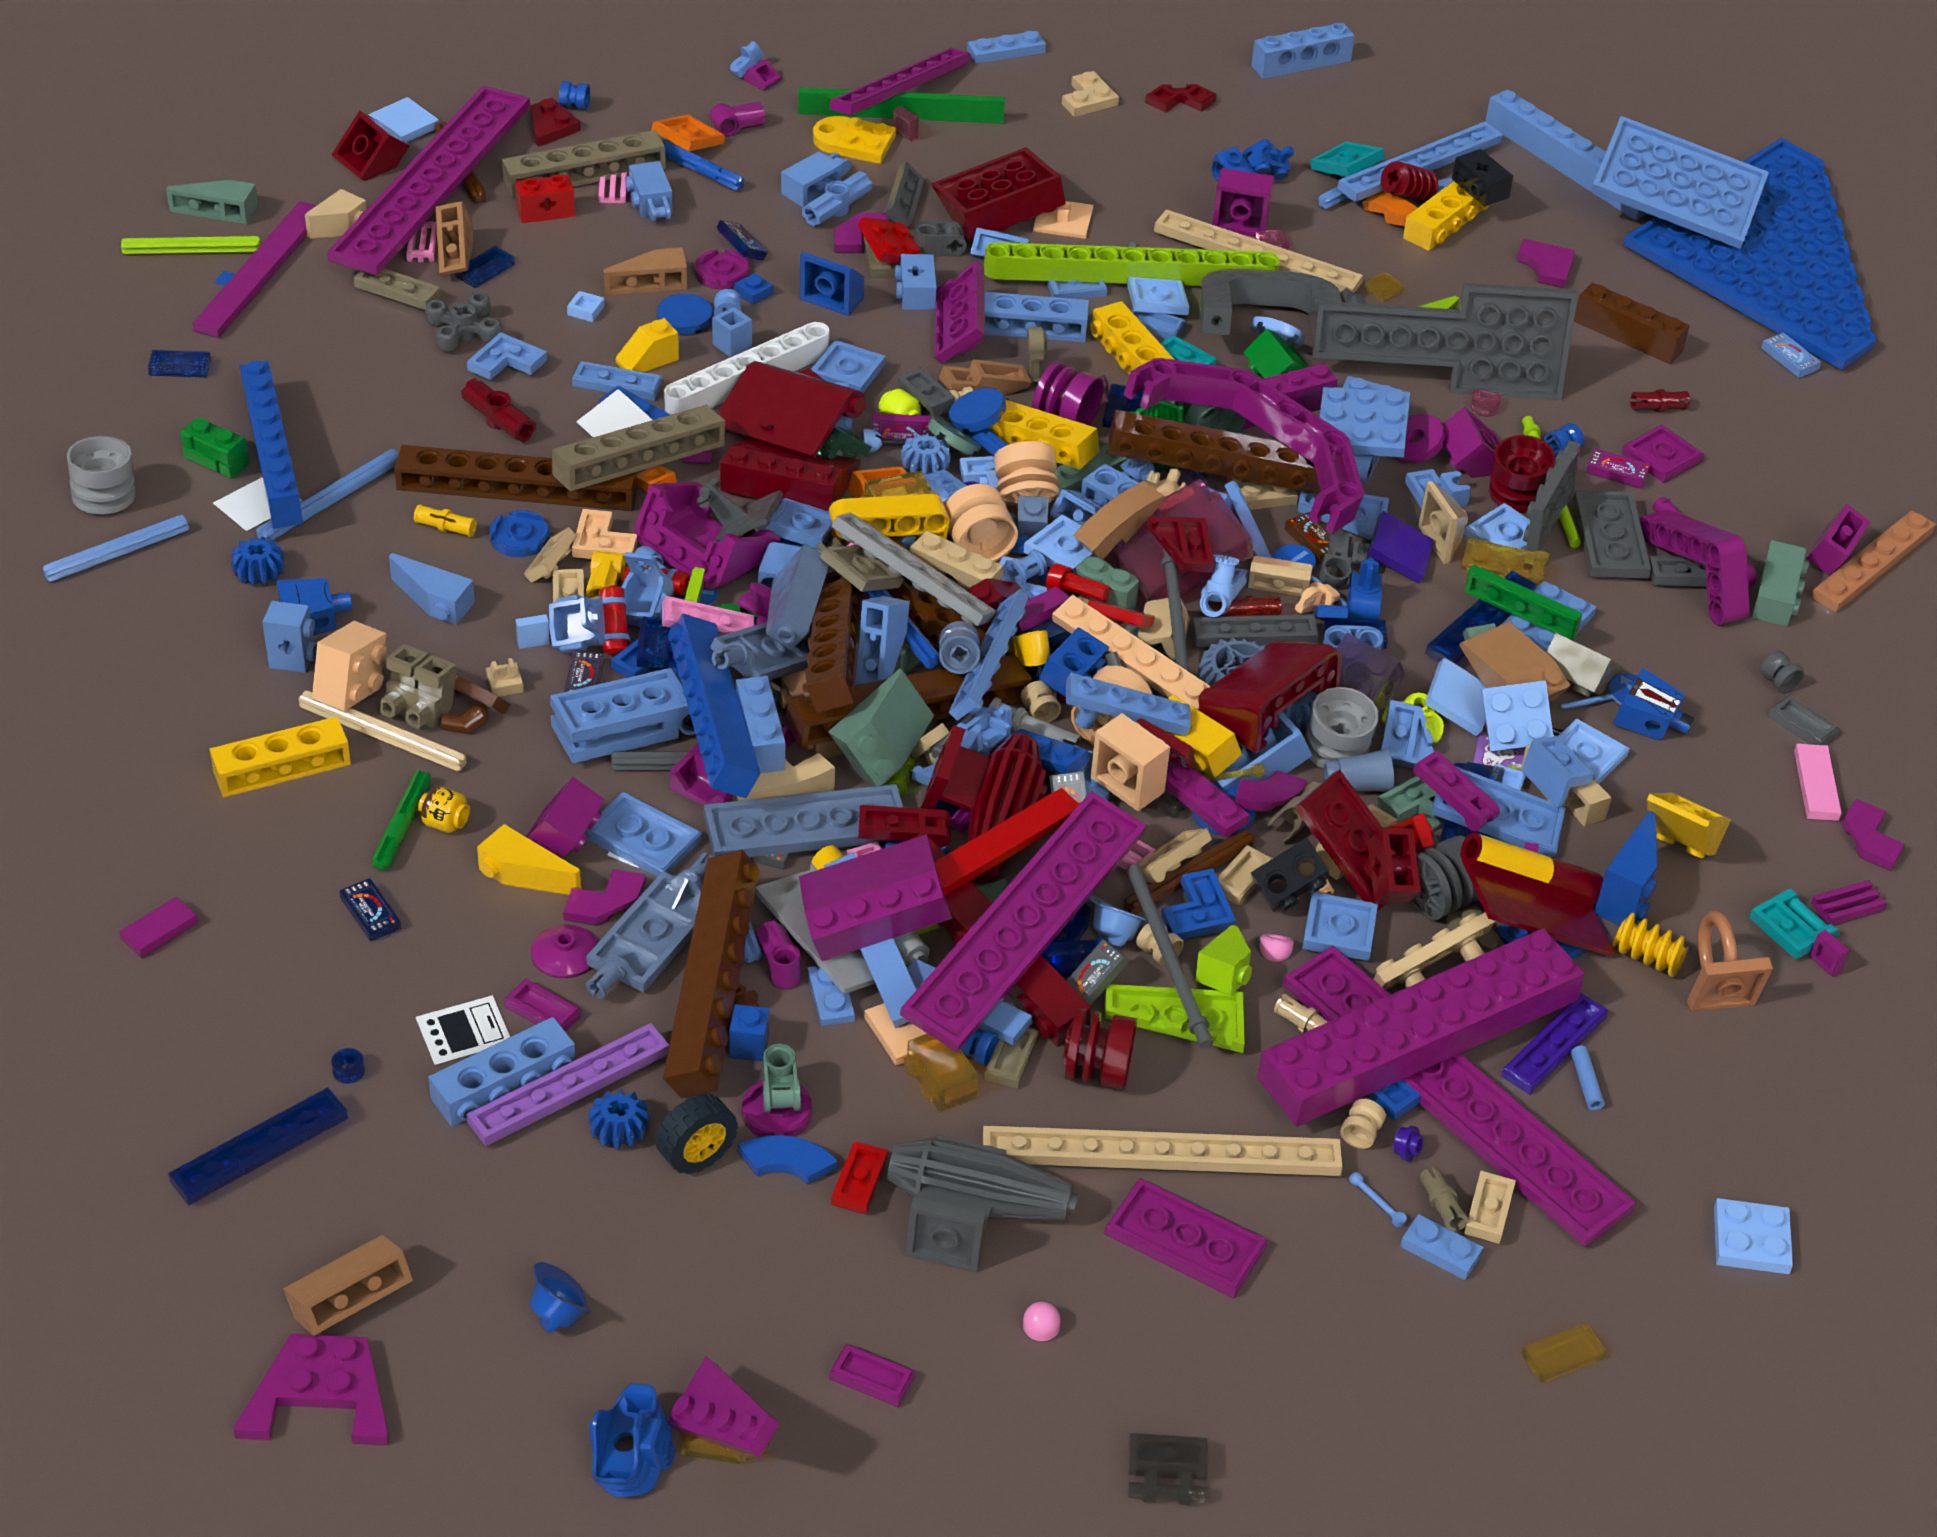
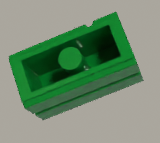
[180,418,249,478]

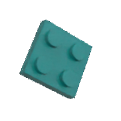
[1310,141,1385,178]

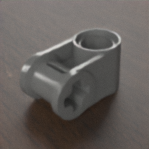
[914,221,967,257]

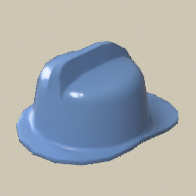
[1089,895,1148,947]

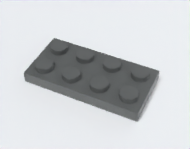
[1523,440,1581,557]
[1573,490,1651,578]

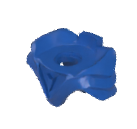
[589,1383,676,1497]

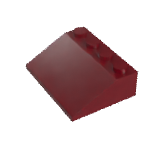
[932,147,1066,241]
[720,438,860,511]

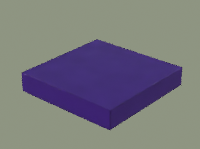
[1367,511,1434,583]

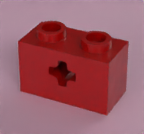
[515,175,575,223]

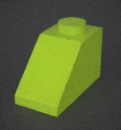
[1195,925,1252,995]

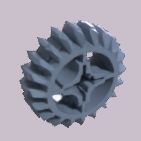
[1198,637,1266,686]

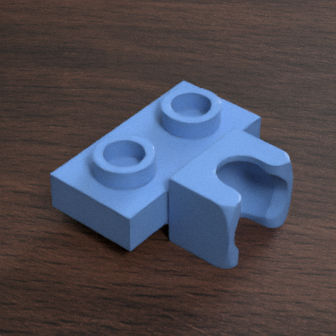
[1405,469,1470,509]

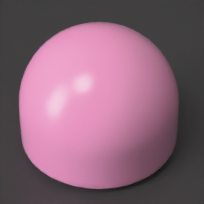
[1259,934,1294,962]
[1023,1301,1061,1341]

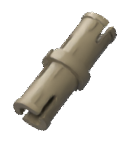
[1419,1167,1468,1232]

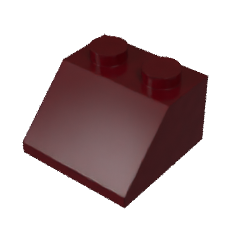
[331,110,410,181]

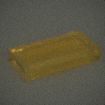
[1521,1322,1607,1383]

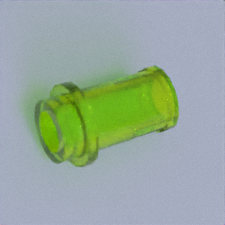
[887,756,916,797]

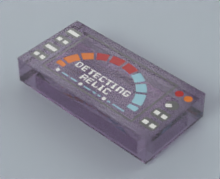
[564,651,604,692]

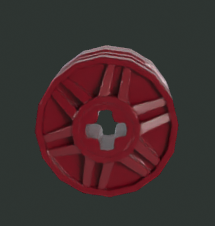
[1488,435,1556,513]
[1063,1008,1137,1090]

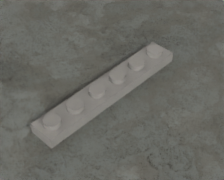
[832,512,996,626]

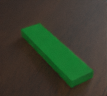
[1464,564,1583,641]

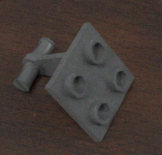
[697,477,783,541]

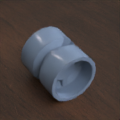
[939,621,980,674]

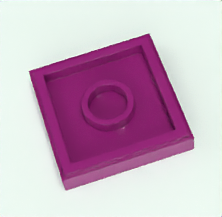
[1621,424,1704,483]

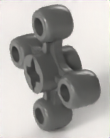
[425,292,502,352]

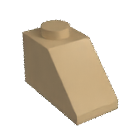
[305,189,367,239]

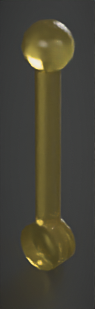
[1202,763,1265,782]

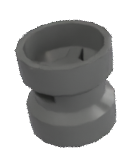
[1760,651,1804,693]

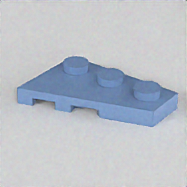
[1297,491,1389,540]

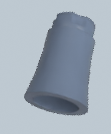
[1324,748,1394,792]

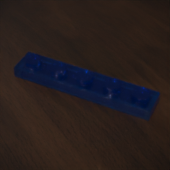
[1425,571,1537,664]
[168,1087,348,1206]

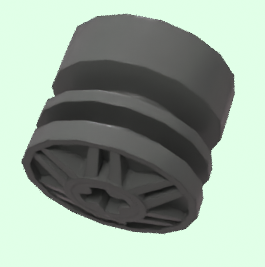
[1411,836,1480,920]

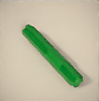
[372,770,432,871]

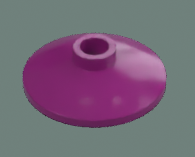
[531,925,598,978]

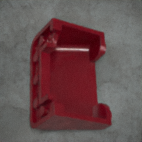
[1198,641,1342,753]

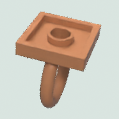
[1687,910,1773,1012]

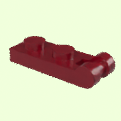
[858,805,951,848]

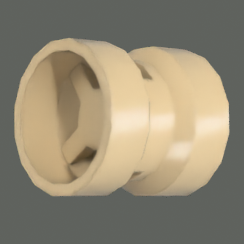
[1020,680,1061,723]
[1136,923,1184,966]
[1340,1099,1386,1149]

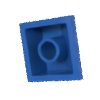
[800,252,864,316]

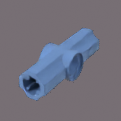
[802,171,872,227]

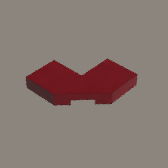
[1145,84,1217,113]

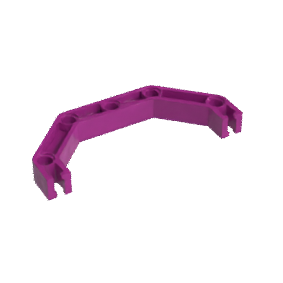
[1124,358,1364,534]

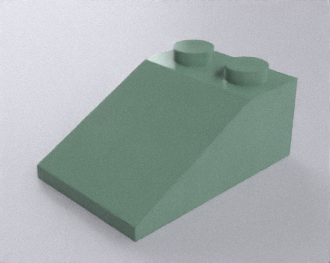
[828,668,934,786]

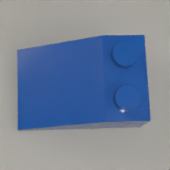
[1595,811,1658,926]

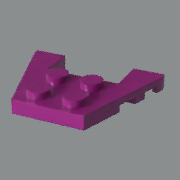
[234,1334,389,1446]

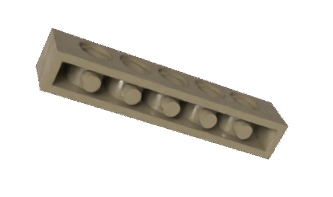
[502,130,666,198]
[552,404,725,491]

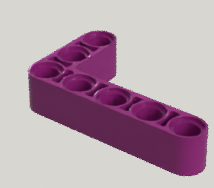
[1639,510,1749,626]

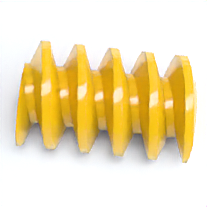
[1612,912,1689,978]

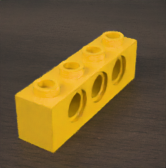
[1403,181,1489,251]
[1090,301,1175,375]
[988,400,1100,470]
[209,716,351,798]

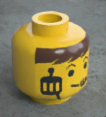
[418,786,470,833]

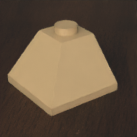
[1418,481,1468,564]

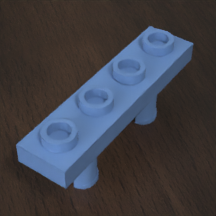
[1066,672,1191,736]

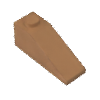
[436,201,474,276]
[603,247,687,295]

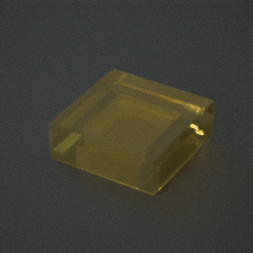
[1364,272,1404,302]

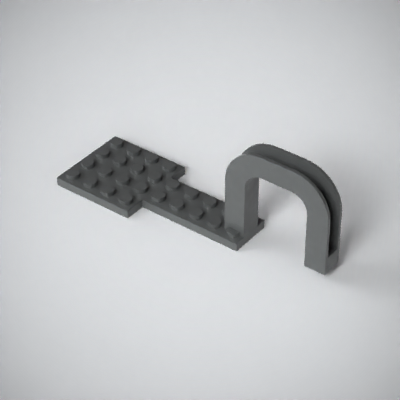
[1199,269,1578,400]

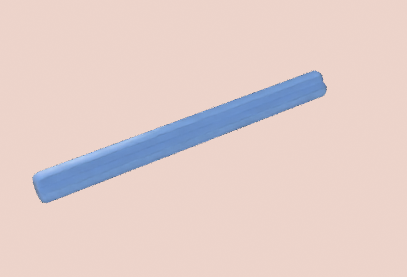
[256,449,399,541]

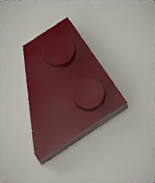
[530,98,581,147]
[1147,516,1215,572]

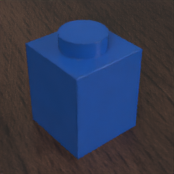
[729,1004,769,1062]

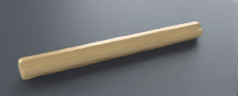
[299,690,467,772]

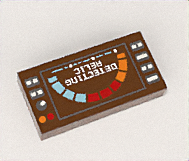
[1285,512,1339,563]

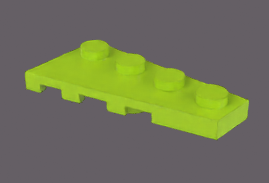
[1105,984,1245,1053]

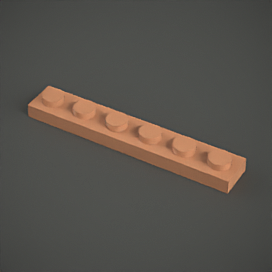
[1811,510,1936,613]

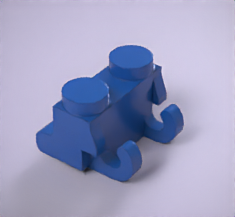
[1242,139,1294,180]

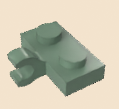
[1377,776,1442,830]

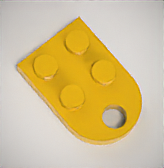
[813,116,896,164]

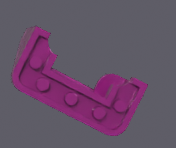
[635,482,781,590]

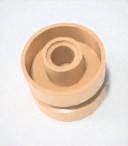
[944,484,1018,562]

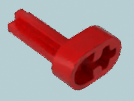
[1046,563,1110,602]

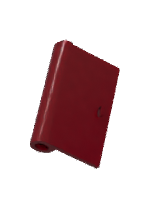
[717,361,866,458]

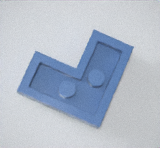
[467,332,547,380]

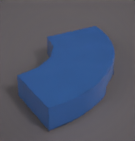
[738,1135,838,1185]

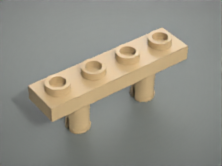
[1373,912,1496,990]

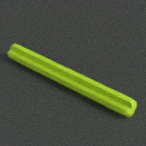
[121,236,261,255]

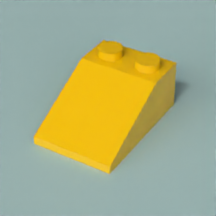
[1647,792,1731,858]

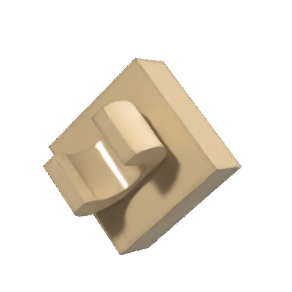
[485,658,524,697]
[911,723,949,765]

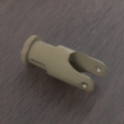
[1267,781,1321,843]

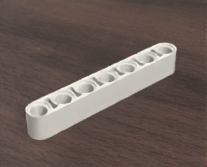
[664,322,829,415]

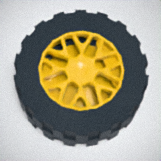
[655,1093,738,1174]

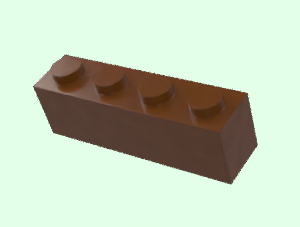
[1574,282,1690,365]

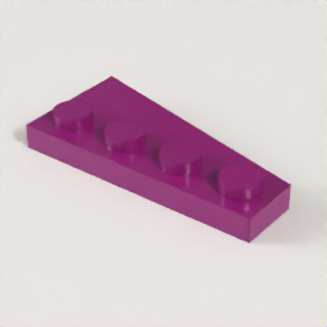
[666,1356,780,1458]

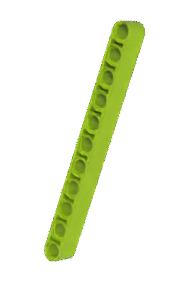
[984,242,1280,286]

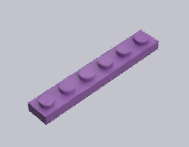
[467,1023,670,1147]

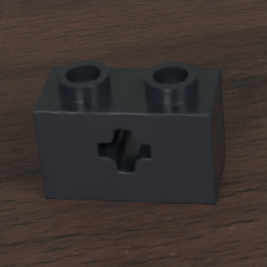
[1452,149,1514,207]

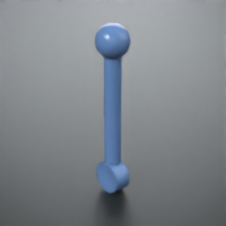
[1349,1172,1407,1228]

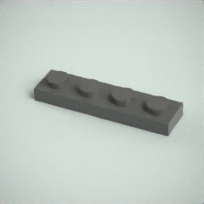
[1192,614,1318,647]

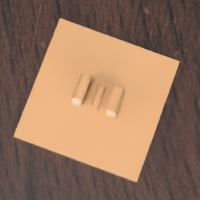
[1033,201,1094,239]

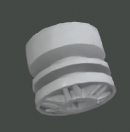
[66,436,136,515]
[1304,687,1378,769]

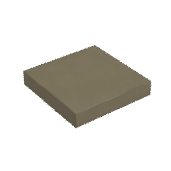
[820,545,904,592]

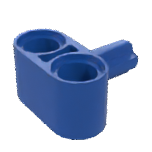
[1348,558,1382,621]

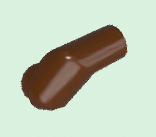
[441,705,489,733]

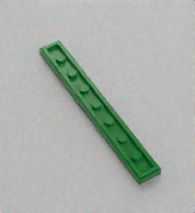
[798,87,1005,124]

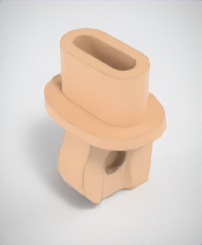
[1295,582,1340,614]

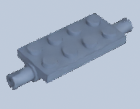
[710,619,813,681]
[586,853,714,998]

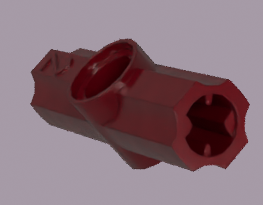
[461,378,536,443]

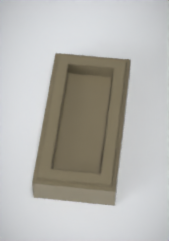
[985,1028,1039,1089]

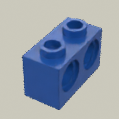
[1039,627,1109,697]

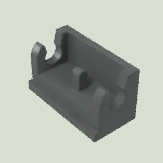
[898,367,955,423]

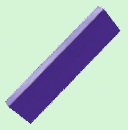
[1501,992,1609,1095]

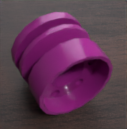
[1032,361,1104,426]

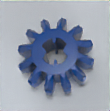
[231,536,284,586]
[588,1089,650,1151]

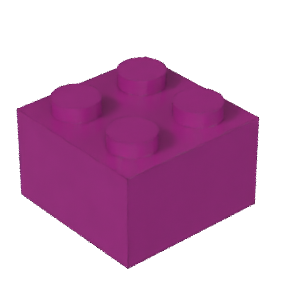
[1212,168,1274,238]

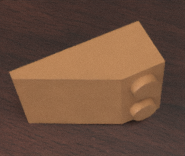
[1459,621,1571,704]

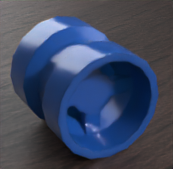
[559,81,591,110]
[1544,423,1585,457]
[952,1029,998,1066]

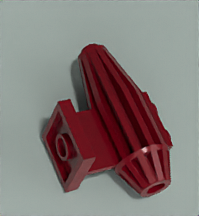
[921,725,1048,883]

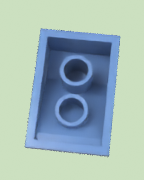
[1215,711,1312,790]

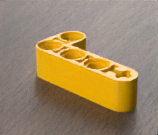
[829,494,950,541]

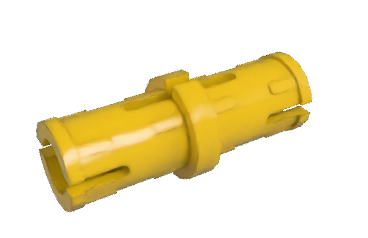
[413,504,477,537]

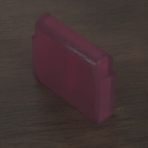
[1112,479,1255,605]

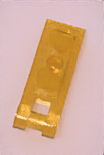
[1461,538,1550,585]

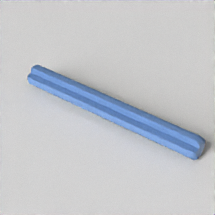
[42,515,189,582]

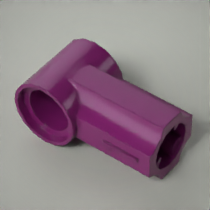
[709,101,765,137]
[755,920,801,989]

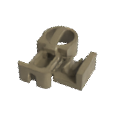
[1027,327,1048,384]

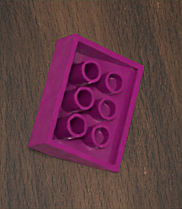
[799,834,952,961]

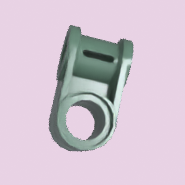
[763,1043,801,1113]

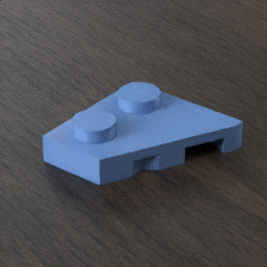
[1380,700,1434,769]

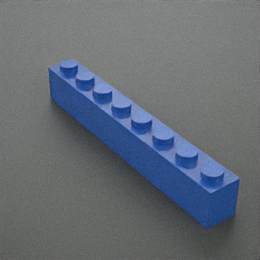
[239,360,304,529]
[668,613,761,798]

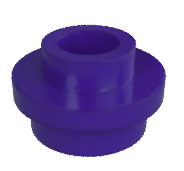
[1394,1125,1424,1161]

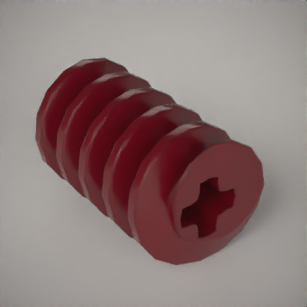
[1381,161,1439,203]

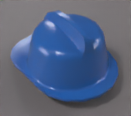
[530,1262,591,1333]

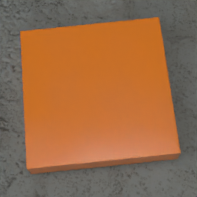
[651,114,725,152]

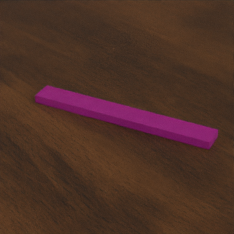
[830,47,971,115]
[192,201,317,338]

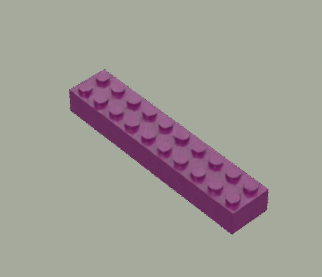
[1257,928,1585,1127]

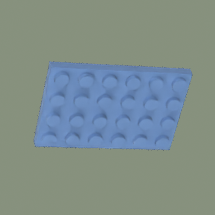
[1590,116,1769,249]

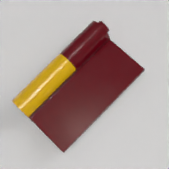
[1460,832,1615,957]

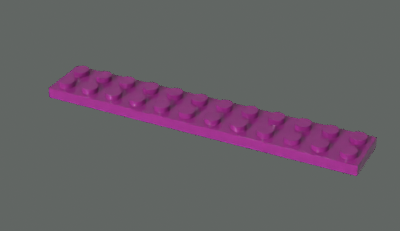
[327,85,530,275]
[1282,945,1636,1247]

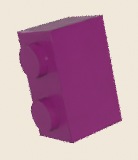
[1806,504,1870,576]

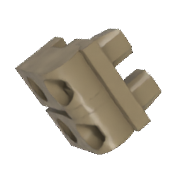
[380,644,456,729]

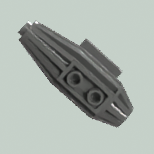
[887,1134,1079,1272]

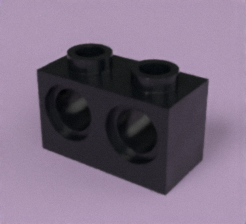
[1250,838,1330,912]

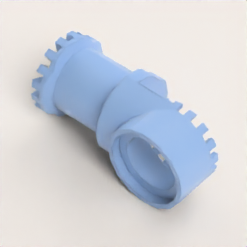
[1200,554,1239,617]

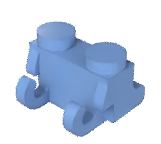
[957,704,1012,757]

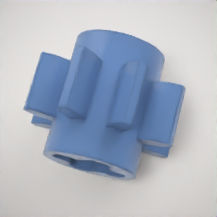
[1120,458,1156,486]

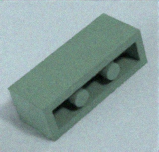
[1752,540,1809,626]

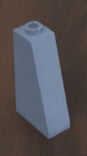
[766,544,829,650]

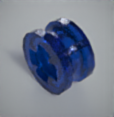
[331,1048,365,1084]

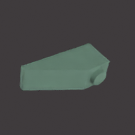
[166,180,259,225]

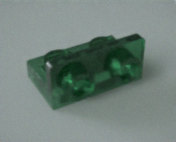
[819,425,872,460]

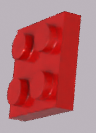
[858,217,922,265]

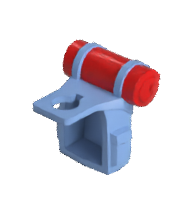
[621,552,690,627]
[549,585,630,656]

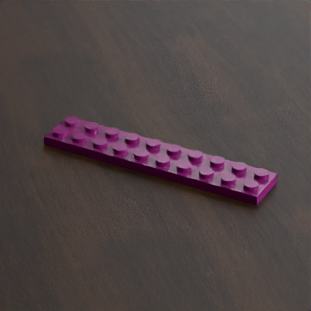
[900,791,1147,1053]

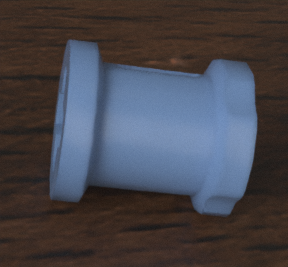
[1007,549,1047,586]

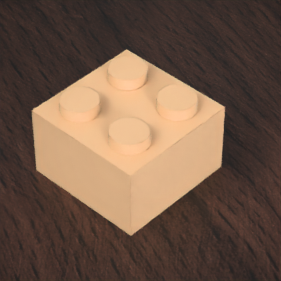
[312,621,387,711]
[1091,713,1170,811]

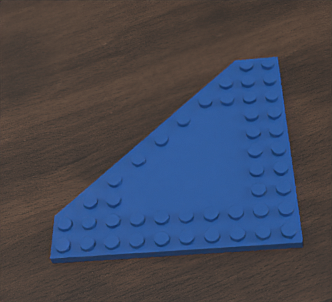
[1623,138,1876,370]

